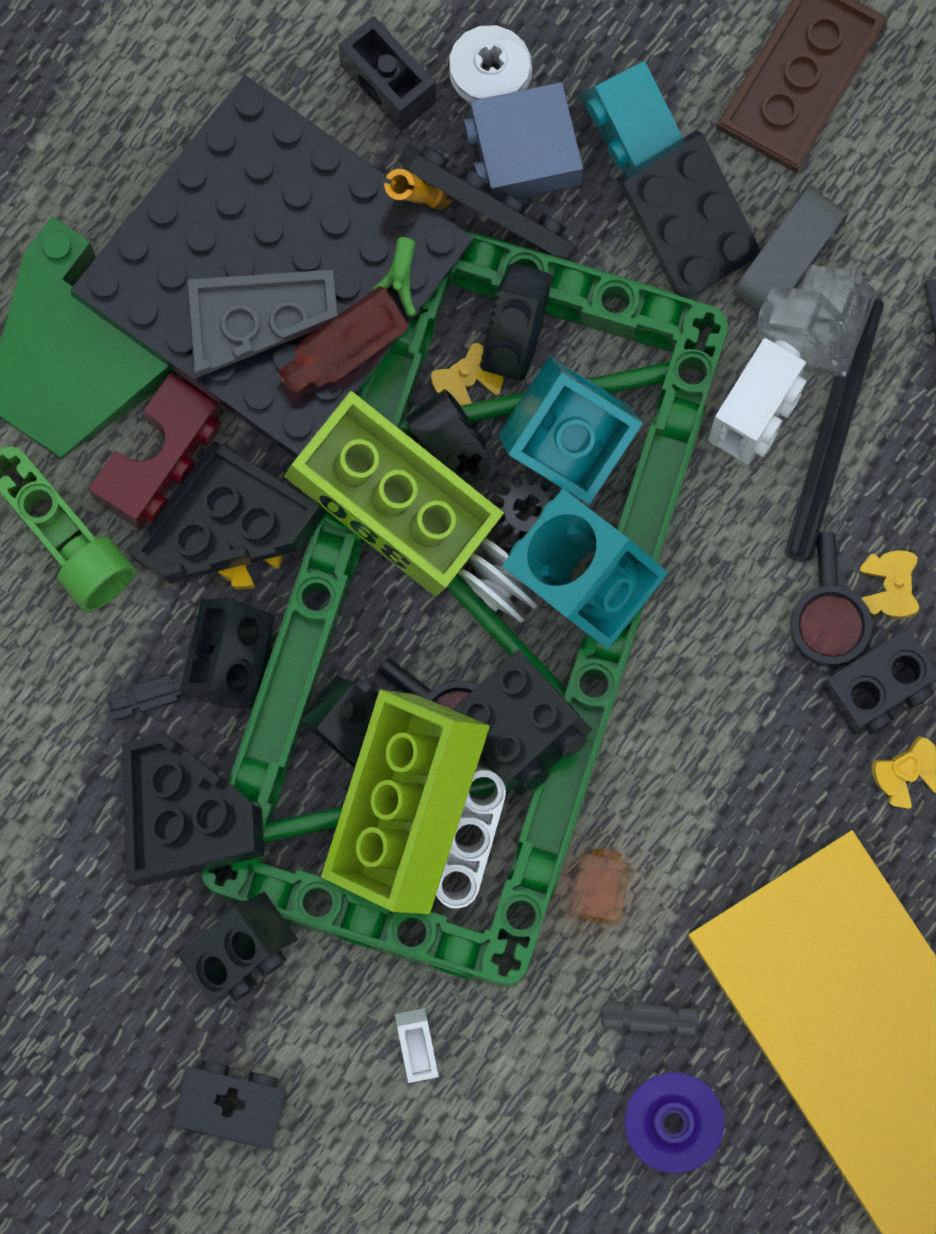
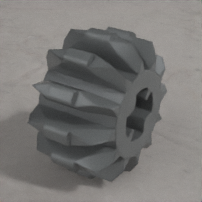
[489,472,561,552]

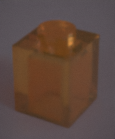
[570,849,631,926]

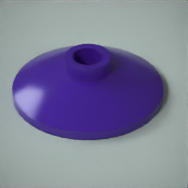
[624,1072,724,1173]

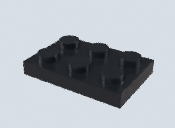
[617,130,761,299]

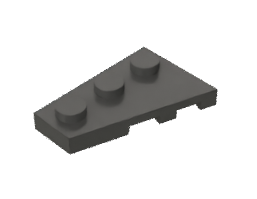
[188,270,337,378]

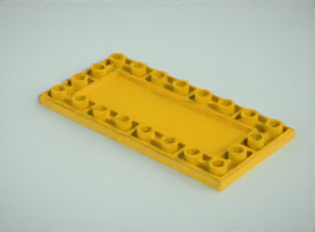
[687,830,936,1234]

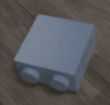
[463,82,583,198]

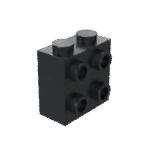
[453,649,593,796]

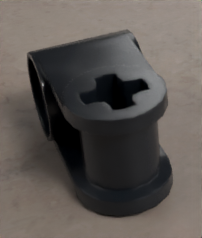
[406,389,490,484]

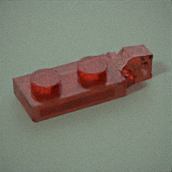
[277,286,409,392]

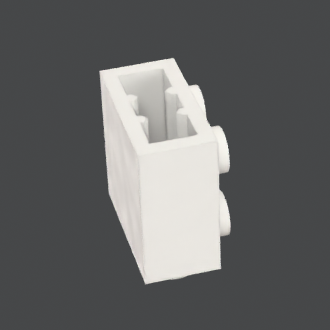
[708,337,807,465]

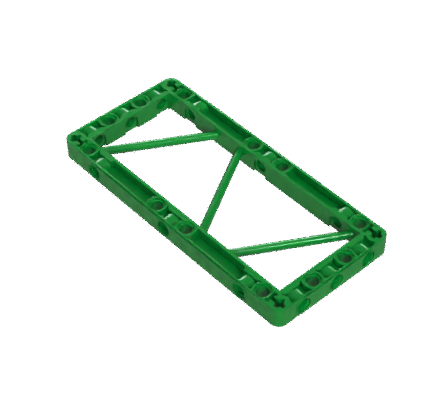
[201,230,728,988]

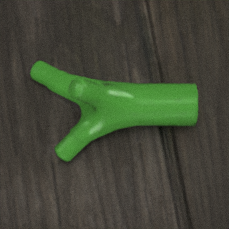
[373,237,416,316]

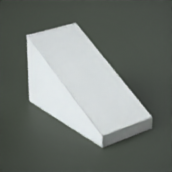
[395,1008,439,1083]

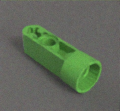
[0,446,136,612]

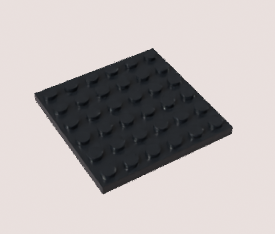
[70,75,474,459]

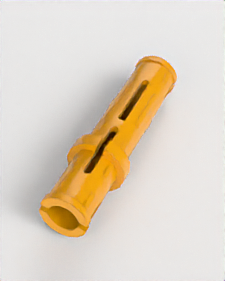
[384,168,452,209]

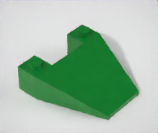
[0,216,180,459]

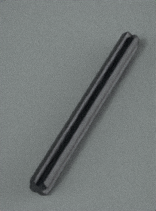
[785,295,884,562]

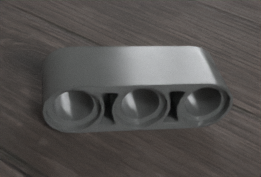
[733,187,849,321]

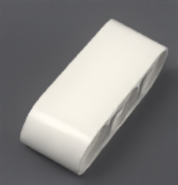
[436,763,506,908]

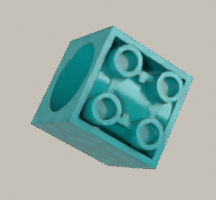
[498,355,643,505]
[502,488,668,649]

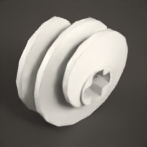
[449,25,532,103]
[458,539,538,623]

